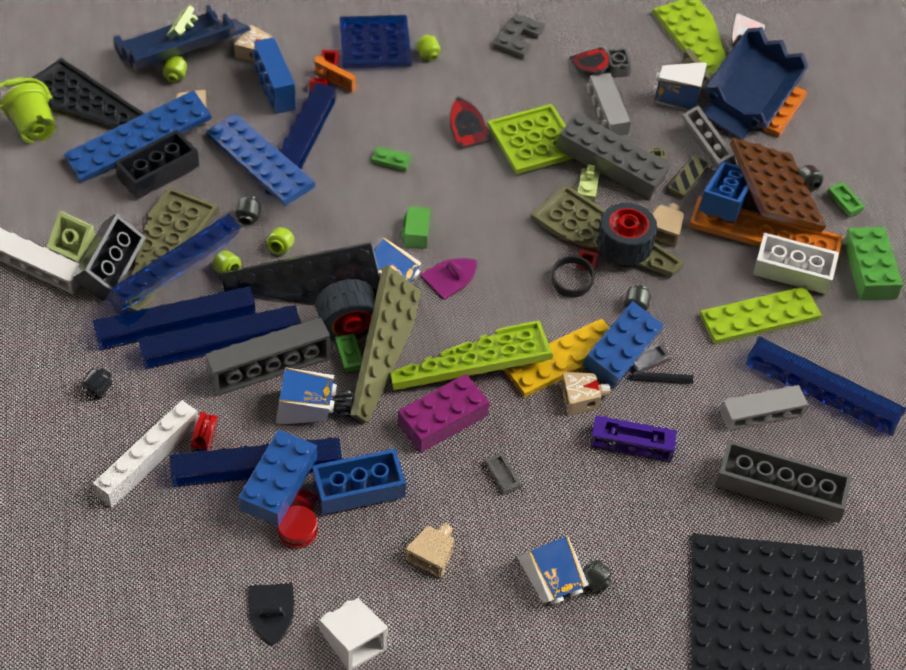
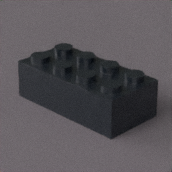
[114,130,200,199]
[72,213,146,301]

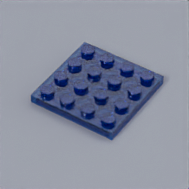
[339,15,412,69]

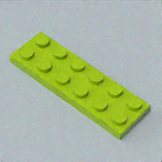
[699,286,822,345]

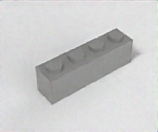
[587,73,631,136]
[683,106,737,170]
[720,385,808,431]

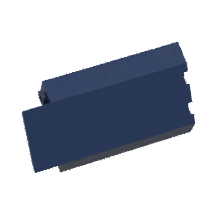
[113,5,251,70]
[703,27,809,140]

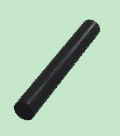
[633,371,693,383]

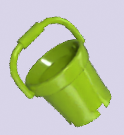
[0,77,56,143]

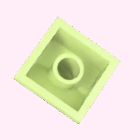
[47,211,95,262]

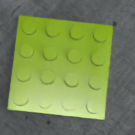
[487,104,574,175]

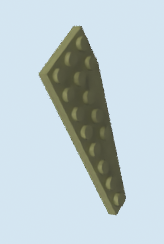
[531,185,684,277]
[123,187,219,316]
[350,266,421,423]

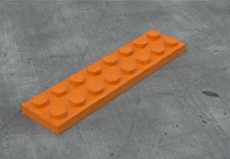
[689,197,843,264]

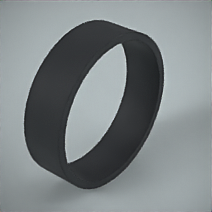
[552,255,595,297]

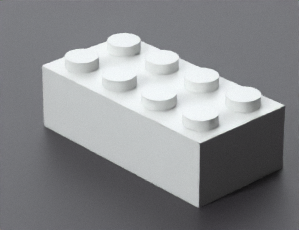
[753,233,839,294]

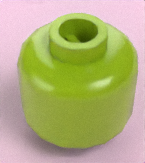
[416,34,441,61]
[162,56,187,82]
[266,227,294,255]
[212,250,241,274]

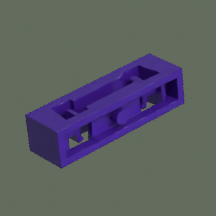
[590,415,677,462]

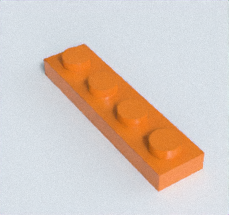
[763,86,808,138]

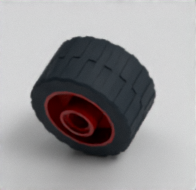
[597,203,658,265]
[315,279,376,340]

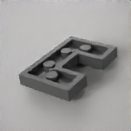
[493,13,545,60]

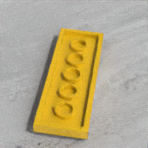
[503,318,609,398]

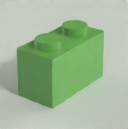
[401,206,431,249]

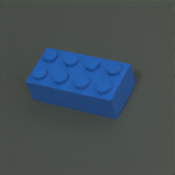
[252,37,296,114]
[699,161,751,222]
[582,301,664,389]
[238,430,317,527]
[312,449,406,515]

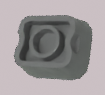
[606,48,632,78]

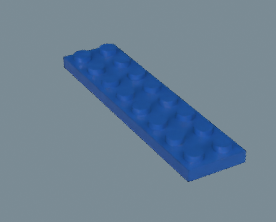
[63,90,212,183]
[206,113,316,206]

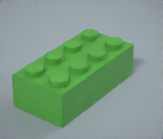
[843,227,903,300]

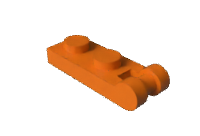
[314,56,356,93]

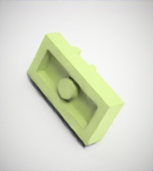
[167,5,198,39]
[578,164,600,202]

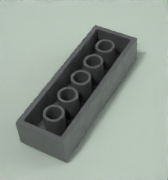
[555,112,671,200]
[205,318,331,397]
[715,440,852,523]

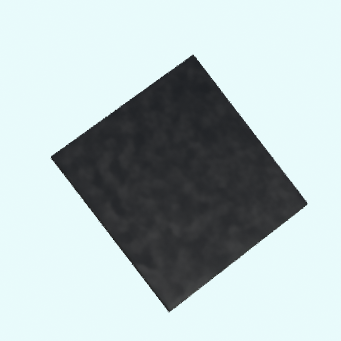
[691,533,871,670]

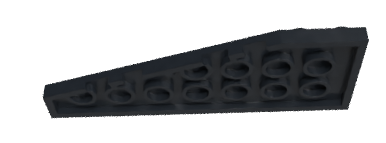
[25,58,145,128]
[220,241,381,303]

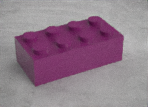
[398,374,490,453]

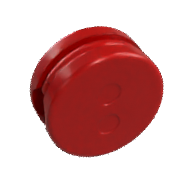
[190,411,219,453]
[277,506,318,549]

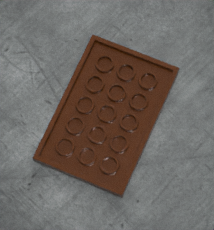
[729,138,826,232]

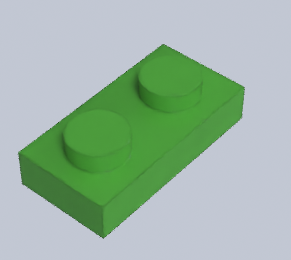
[371,146,412,172]
[827,182,865,217]
[335,333,362,373]

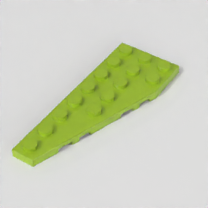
[653,0,726,76]
[390,320,553,390]

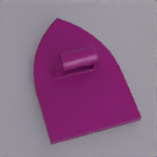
[420,258,477,300]

